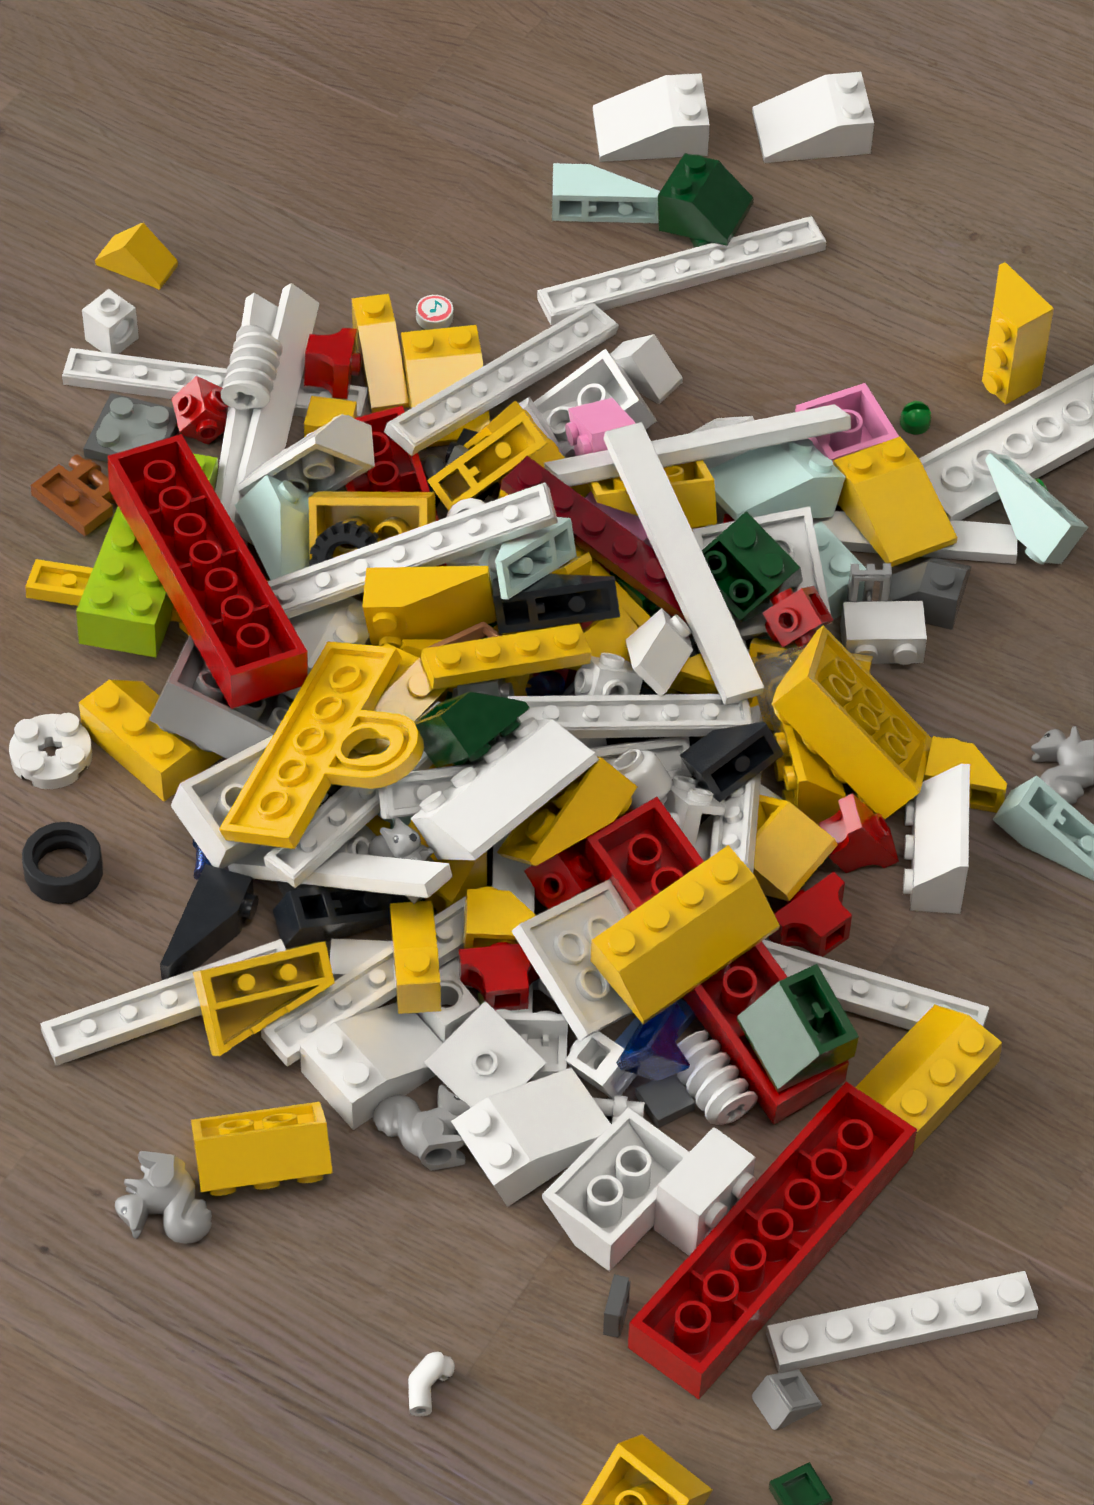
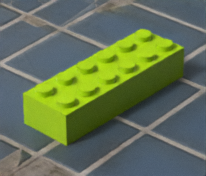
[76,453,218,658]

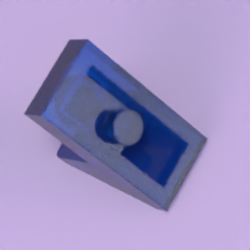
[616,1003,690,1081]

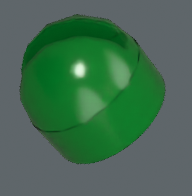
[900,400,931,435]

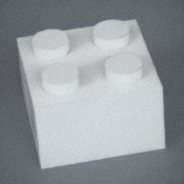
[654,1127,756,1256]

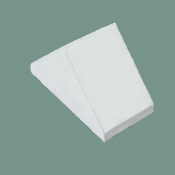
[610,334,683,404]

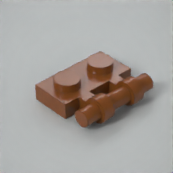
[30,454,116,536]

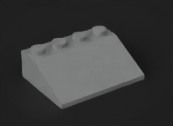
[149,635,294,759]

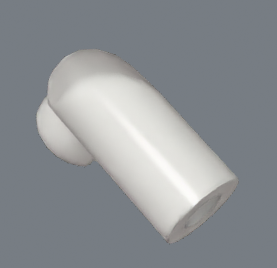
[408,1352,455,1416]

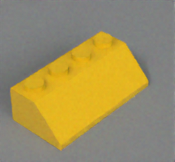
[590,845,780,1025]

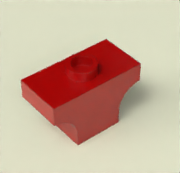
[304,328,361,399]
[819,793,899,874]
[769,872,852,957]
[459,942,540,1011]

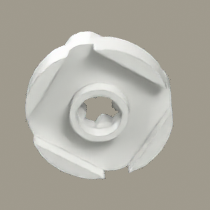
[9,713,92,789]

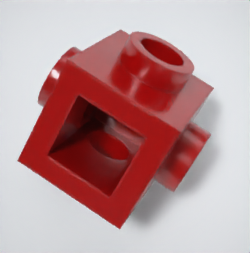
[171,375,229,445]
[762,585,834,649]
[524,845,599,909]

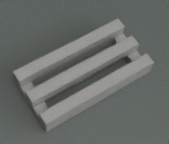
[846,563,892,602]

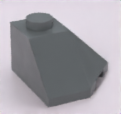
[888,557,972,630]

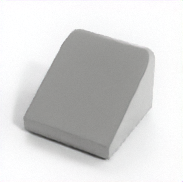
[752,1369,822,1430]

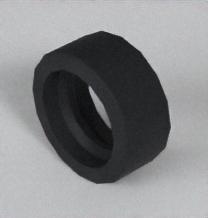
[22,822,103,904]

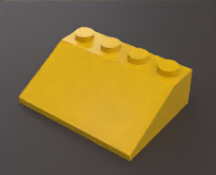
[771,625,932,819]

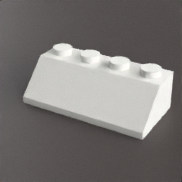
[411,717,599,860]

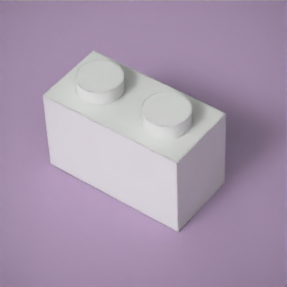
[840,601,927,665]

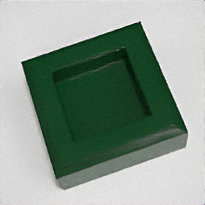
[769,1462,833,1505]

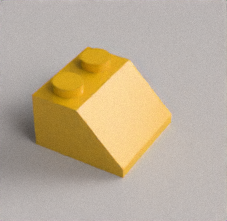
[581,1434,713,1505]

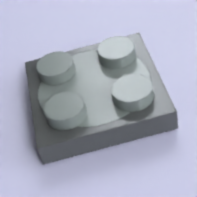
[83,393,179,463]

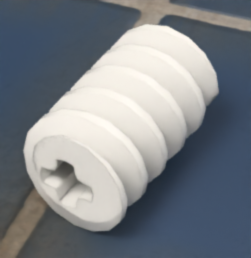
[221,324,283,410]
[668,1030,758,1125]

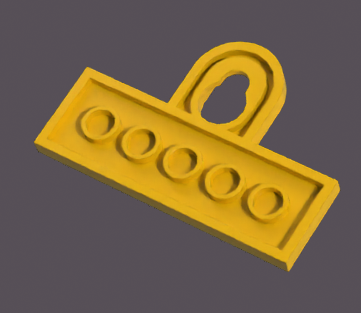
[219,641,424,849]

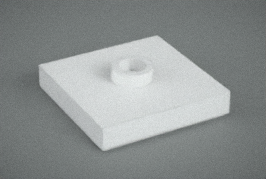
[424,1001,547,1108]

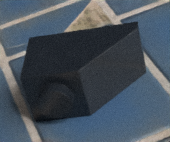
[680,721,784,802]

